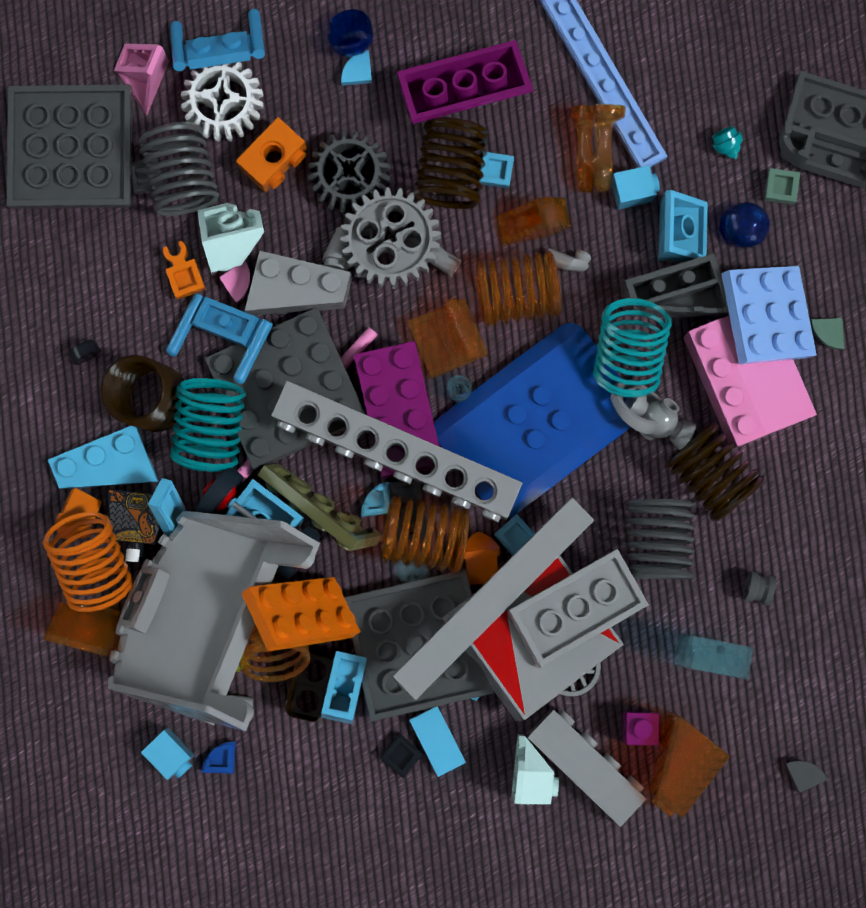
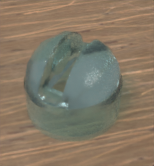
[447,375,472,402]

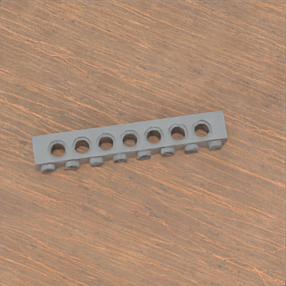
[271,381,523,522]

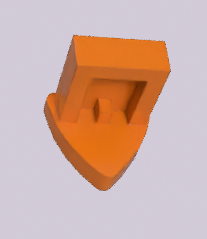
[55,488,102,539]
[462,532,500,585]

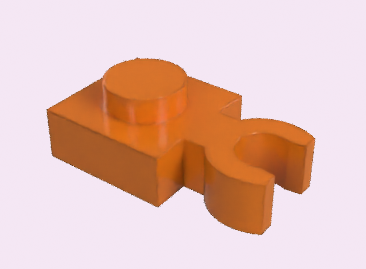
[163,241,206,300]

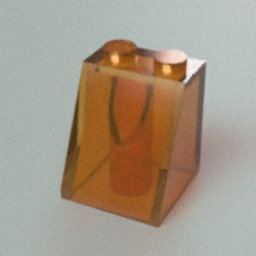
[649,712,730,818]

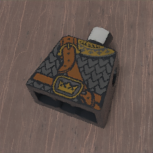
[108,489,163,563]

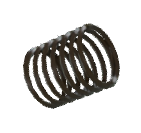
[413,117,490,209]
[100,354,188,432]
[665,422,764,522]

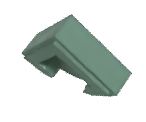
[810,318,844,350]

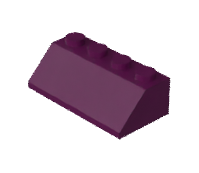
[397,40,533,124]

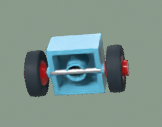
[196,468,321,580]

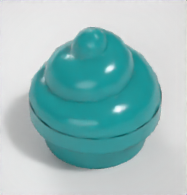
[712,126,743,159]

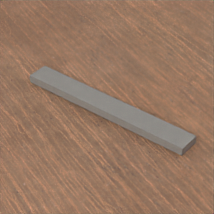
[392,497,594,701]

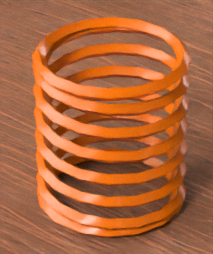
[42,512,133,612]

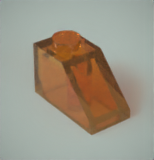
[496,197,571,246]

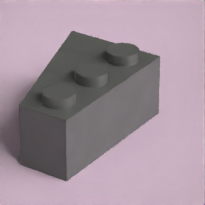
[621,253,729,318]

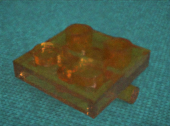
[407,298,488,380]

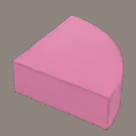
[219,261,251,304]

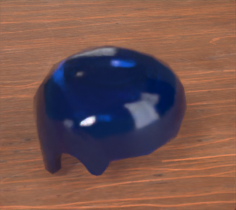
[327,9,374,57]
[719,202,770,249]

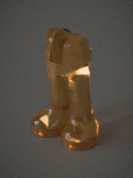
[570,104,626,193]

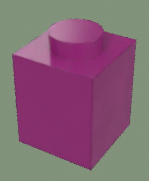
[622,711,659,745]

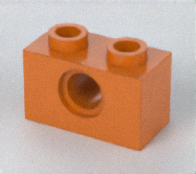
[236,117,307,193]

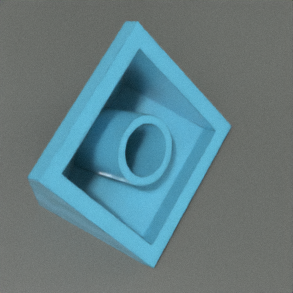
[658,190,708,262]

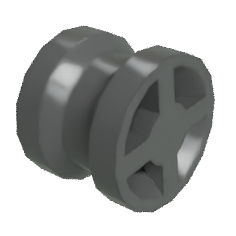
[743,571,776,606]

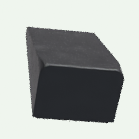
[388,477,428,542]

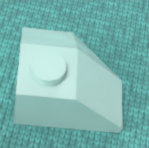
[197,203,264,273]
[511,734,559,804]

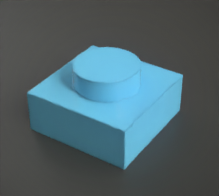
[479,152,514,189]

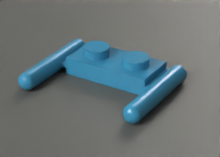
[170,9,265,71]
[166,293,273,384]

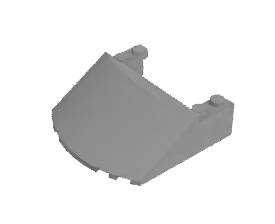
[108,511,320,731]

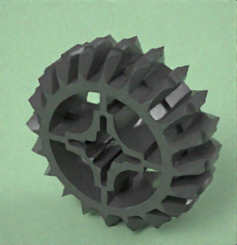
[308,131,390,214]

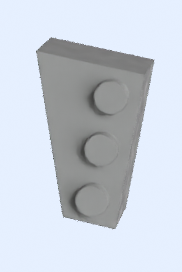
[245,251,352,316]

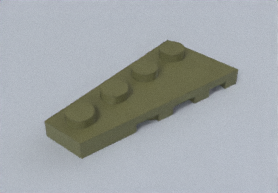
[258,464,384,551]

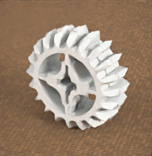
[181,62,264,142]

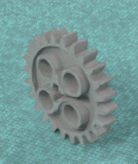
[340,187,441,289]

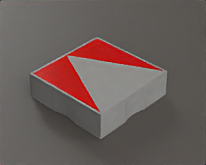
[442,556,624,721]

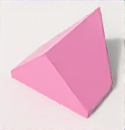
[114,44,169,116]

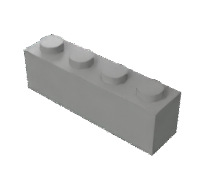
[526,708,646,827]

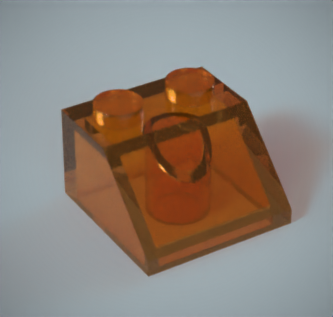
[43,602,120,656]

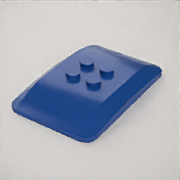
[434,323,631,519]

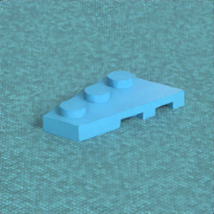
[48,426,159,489]

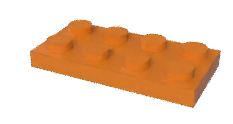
[241,577,361,652]

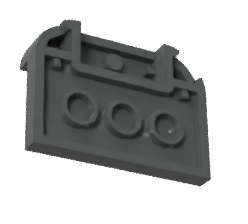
[779,70,866,188]

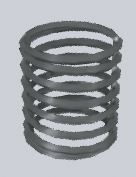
[137,122,220,216]
[625,499,696,579]

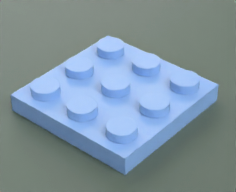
[721,266,817,365]

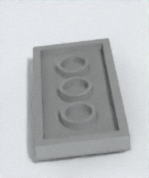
[507,549,649,668]

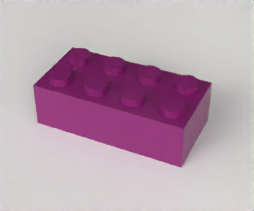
[354,341,439,480]

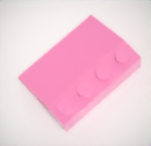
[683,316,817,449]

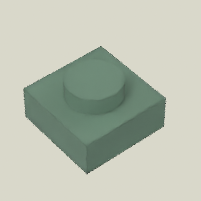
[764,168,800,205]

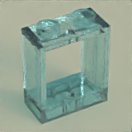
[673,634,754,680]

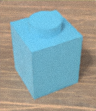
[610,165,660,210]
[141,728,194,780]

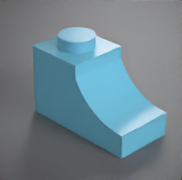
[321,651,367,724]

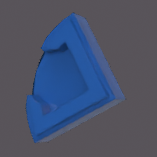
[202,741,236,774]

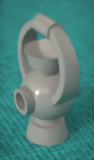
[610,383,696,450]

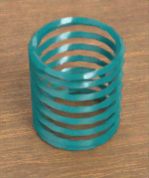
[593,298,672,398]
[170,378,246,472]

